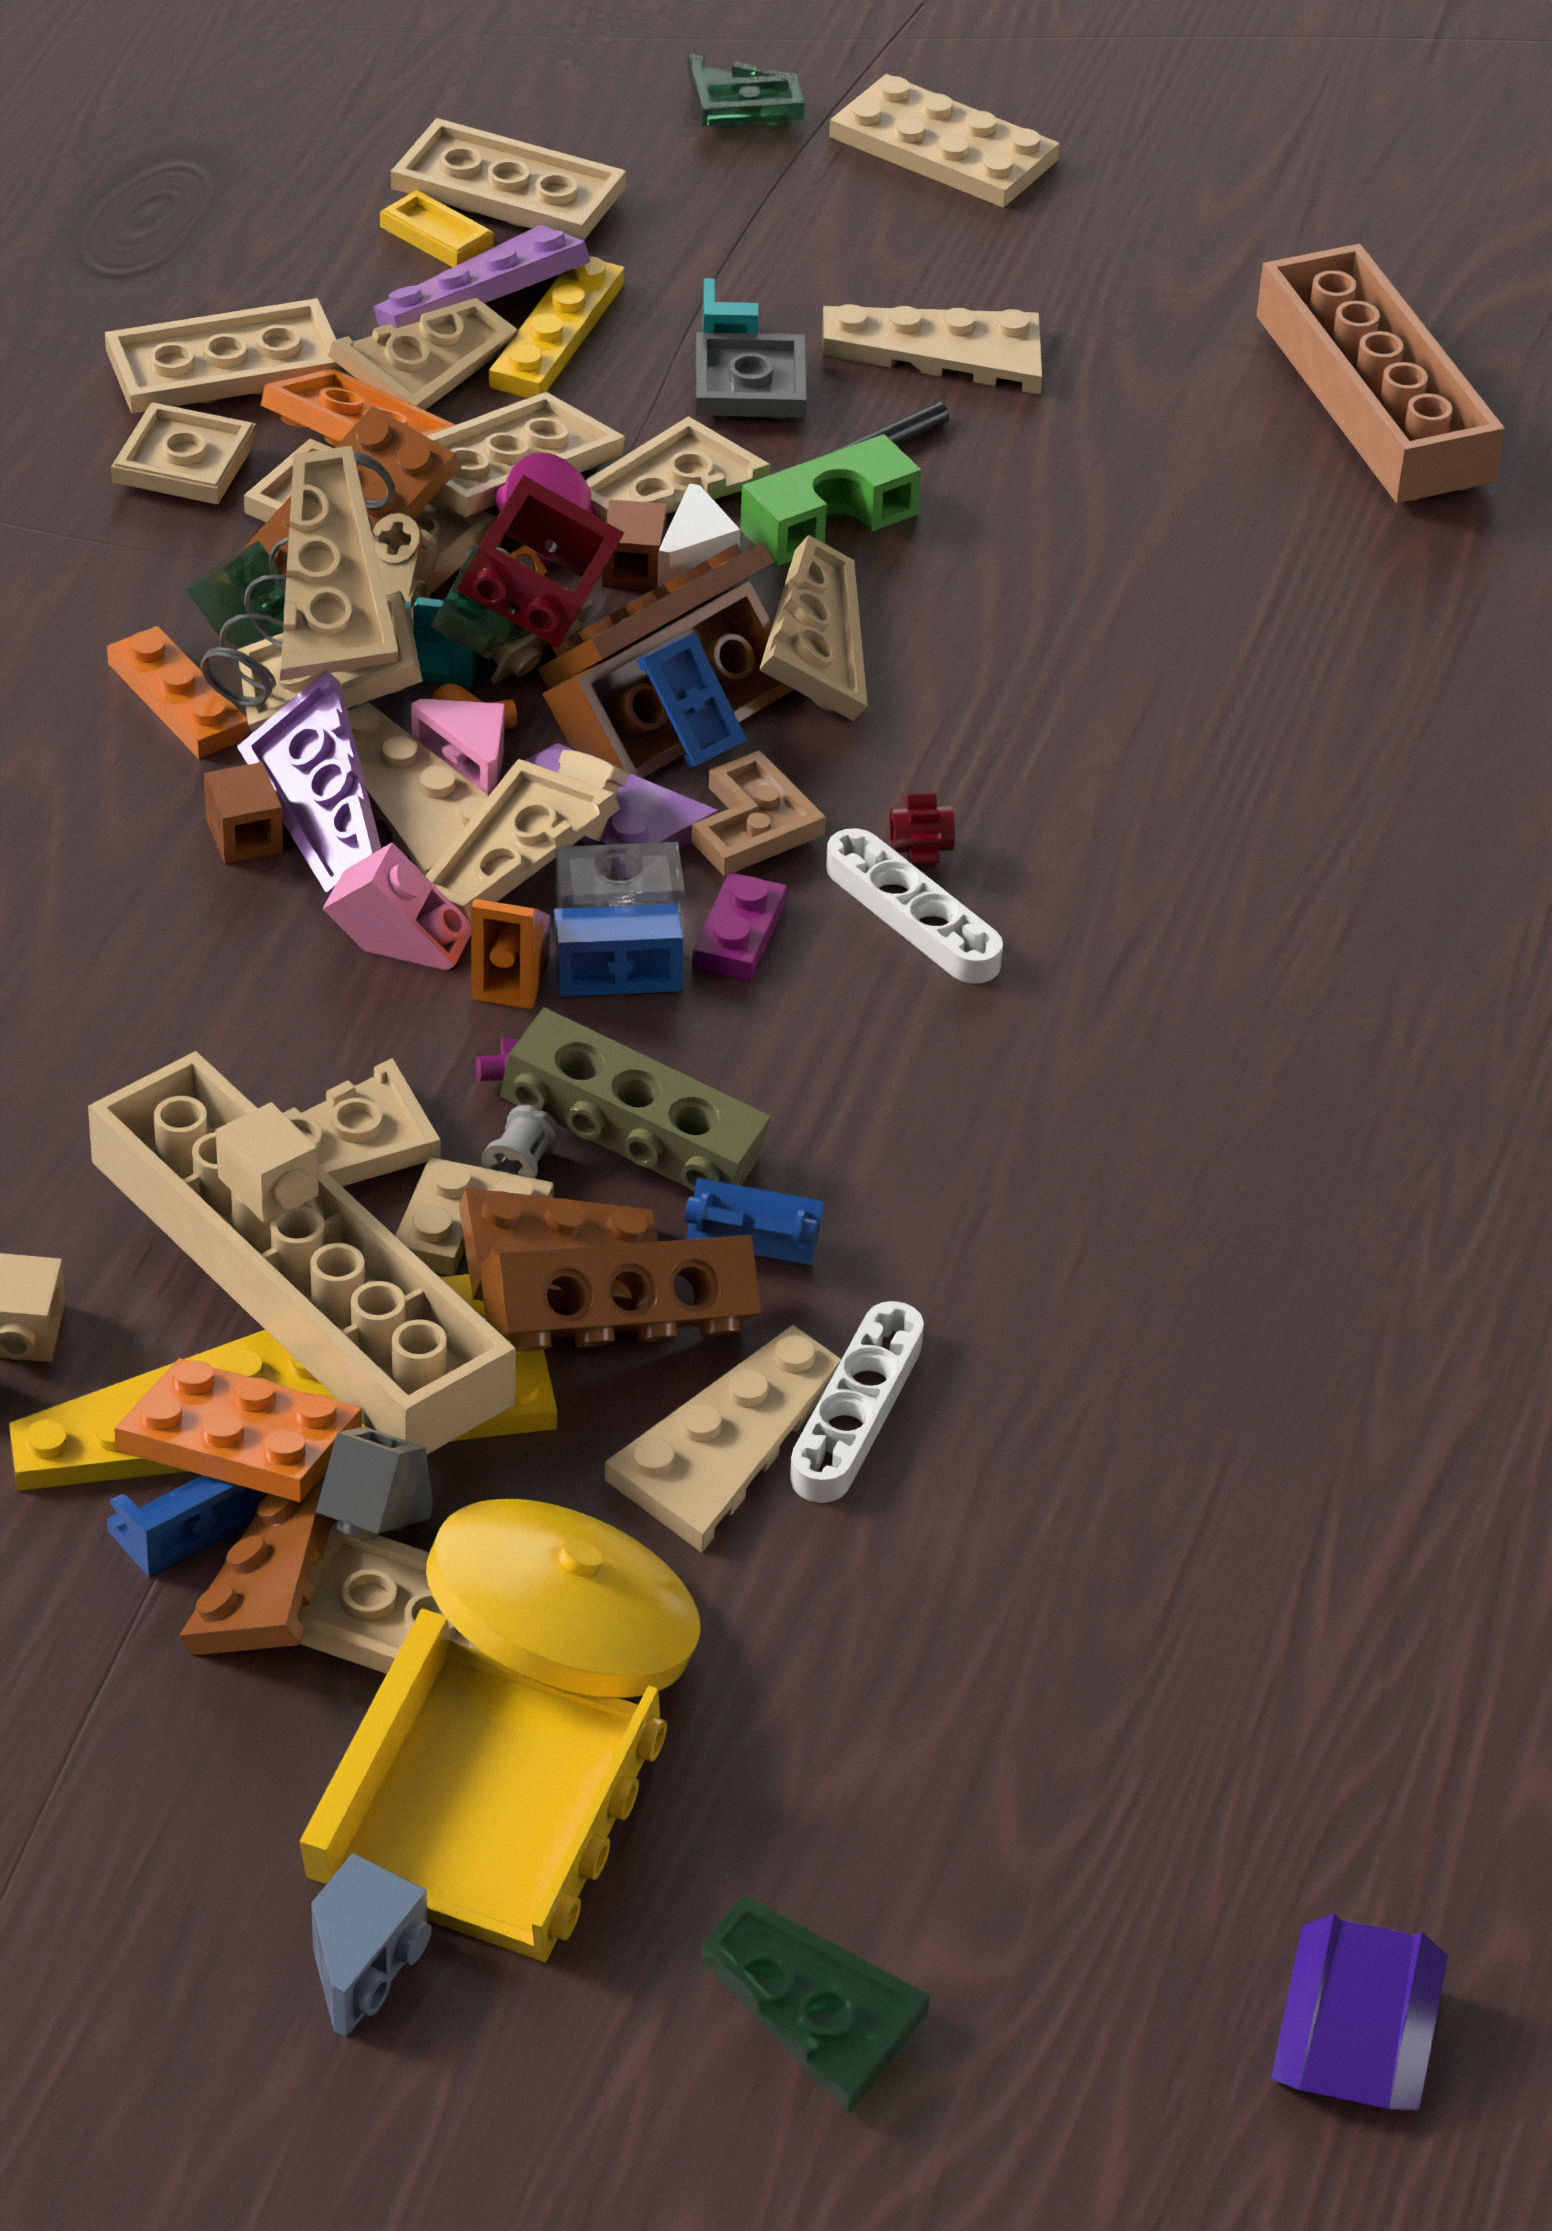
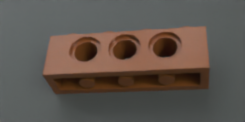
[480,1235,761,1352]

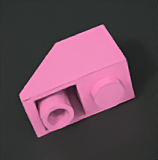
[323,843,471,970]

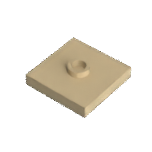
[111,402,257,504]

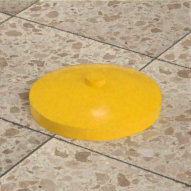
[426,1499,701,1698]

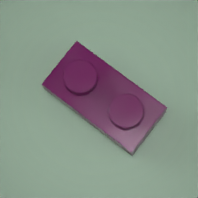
[692,872,787,981]

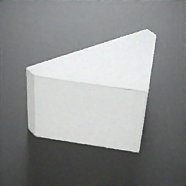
[658,483,740,587]

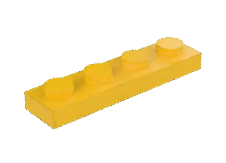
[489,256,625,398]

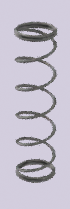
[201,450,395,706]

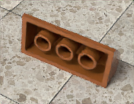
[542,581,795,778]

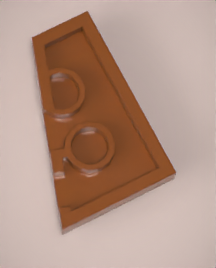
[179,1485,333,1656]

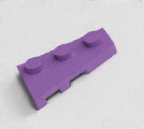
[511,743,718,878]

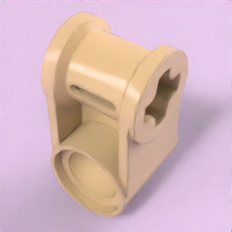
[372,513,438,630]

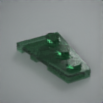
[701,1894,930,2114]

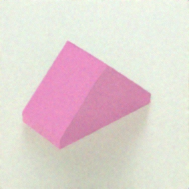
[411,699,504,796]

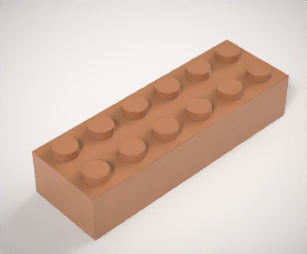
[1256,244,1505,503]

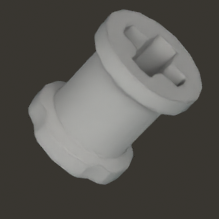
[482,1105,560,1179]

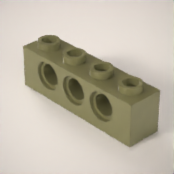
[500,1007,771,1192]

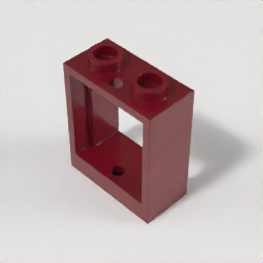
[456,475,625,648]

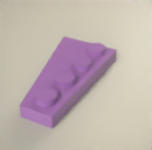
[373,224,591,329]
[237,670,381,896]

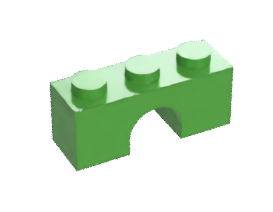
[740,434,921,566]

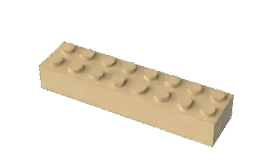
[88,1051,516,1454]

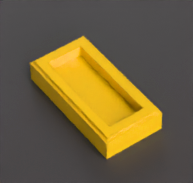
[380,190,494,267]

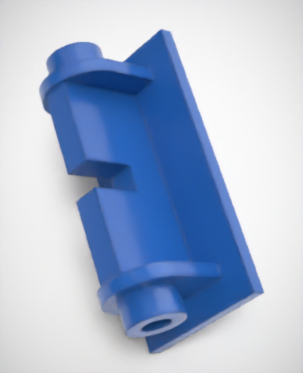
[684,1178,825,1265]

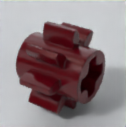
[889,792,955,866]

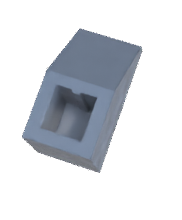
[311,1853,431,2037]

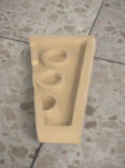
[823,304,1042,395]
[347,702,488,876]
[283,1058,441,1186]

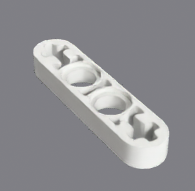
[826,828,1003,984]
[790,1301,924,1503]

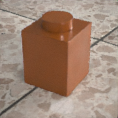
[602,499,666,590]
[204,762,283,864]

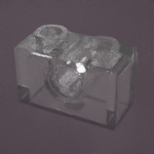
[556,842,685,935]

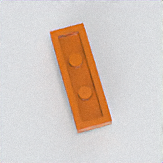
[107,626,249,759]

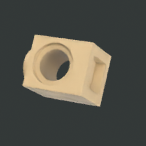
[0,1253,65,1362]

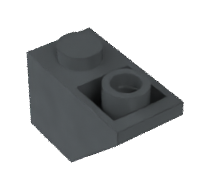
[316,1426,433,1539]

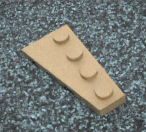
[280,446,399,680]
[759,535,868,721]
[605,1325,841,1553]

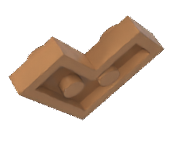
[691,750,826,876]

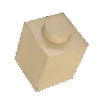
[216,1102,319,1223]

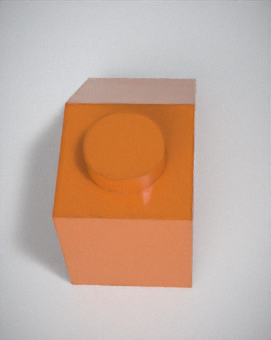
[471,899,550,1010]

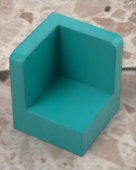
[702,278,758,334]
[413,597,484,687]

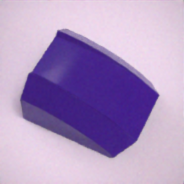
[1271,1913,1448,2111]

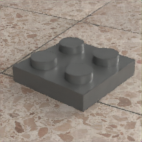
[696,332,807,419]

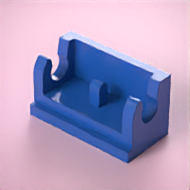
[636,632,747,767]
[554,904,683,997]
[107,1475,264,1577]

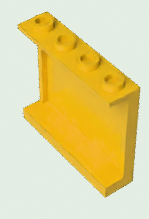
[299,1608,667,1963]

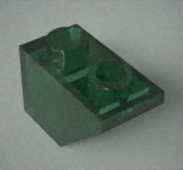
[186,541,286,648]

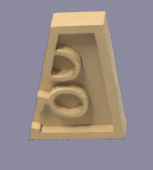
[328,298,517,410]
[585,416,770,522]
[426,759,621,921]

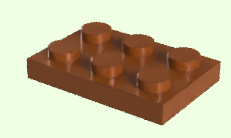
[459,1188,659,1311]

